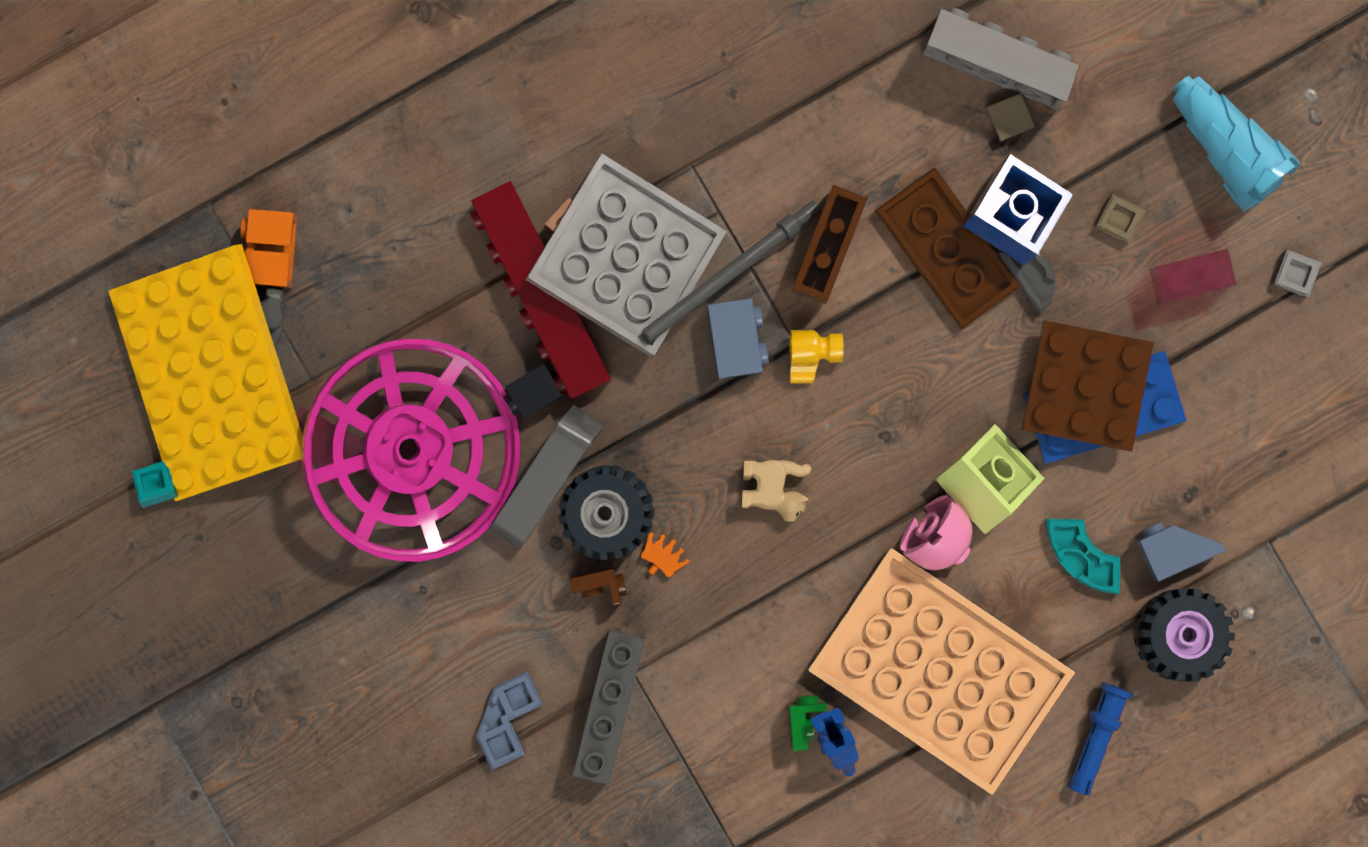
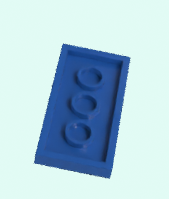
[1023,351,1187,464]

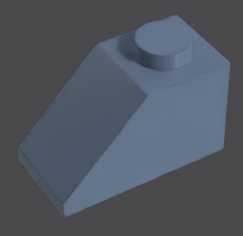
[1135,522,1226,582]

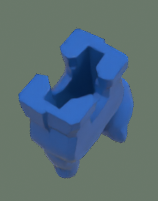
[811,708,859,777]

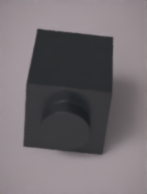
[503,364,563,419]

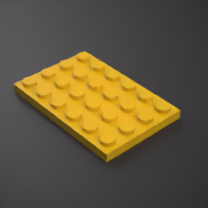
[108,244,303,501]

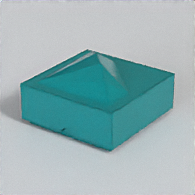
[132,461,178,508]

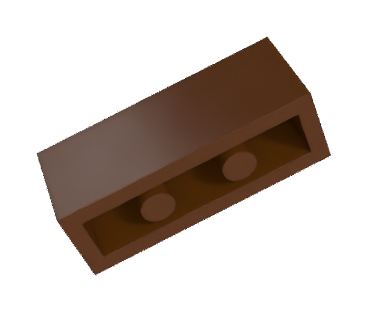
[791,185,868,304]

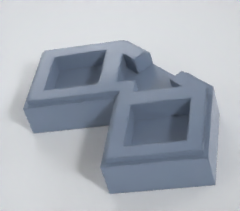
[476,671,543,770]

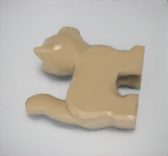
[742,459,811,522]

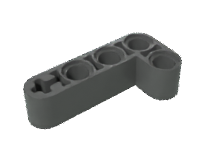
[489,405,604,550]

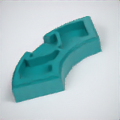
[1046,519,1120,594]

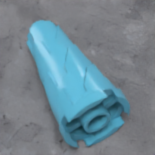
[1172,75,1301,212]

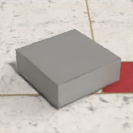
[1272,250,1322,298]

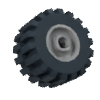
[559,465,655,560]

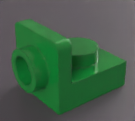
[788,695,827,751]

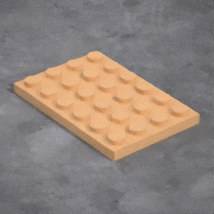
[808,547,1075,795]

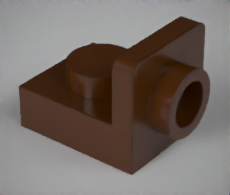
[570,567,627,607]

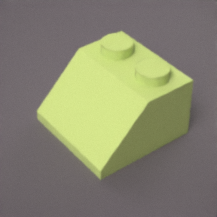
[935,424,1045,534]

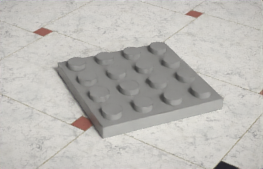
[525,153,727,358]

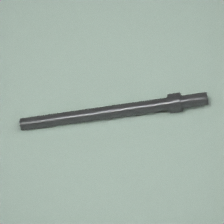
[642,200,822,342]

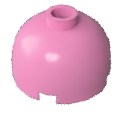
[900,495,973,571]

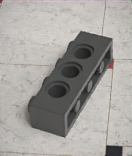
[572,629,646,785]

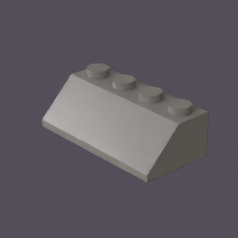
[922,7,1079,110]

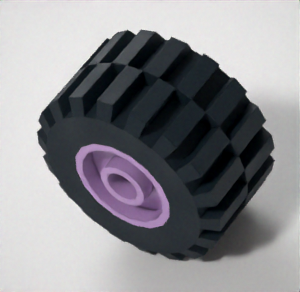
[1134,588,1235,682]

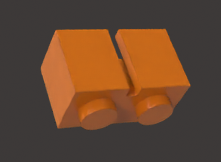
[241,209,298,289]

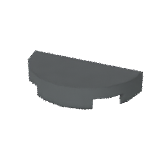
[998,252,1056,315]

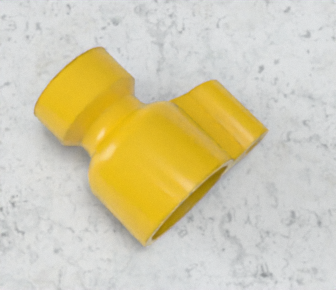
[789,330,843,384]

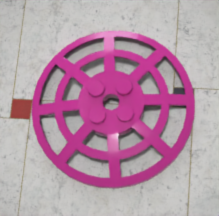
[302,338,521,562]

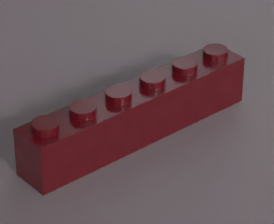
[469,181,612,400]

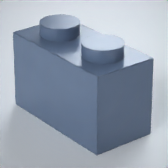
[708,298,769,379]

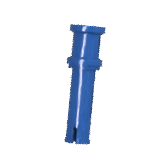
[1067,682,1133,796]

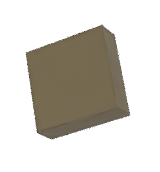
[986,93,1035,142]
[1095,194,1146,244]

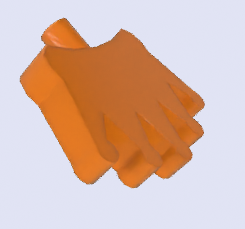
[641,532,689,578]

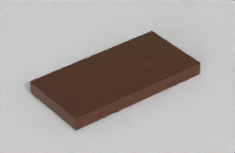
[874,167,1021,330]

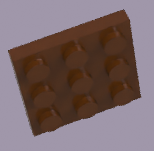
[1021,320,1154,452]

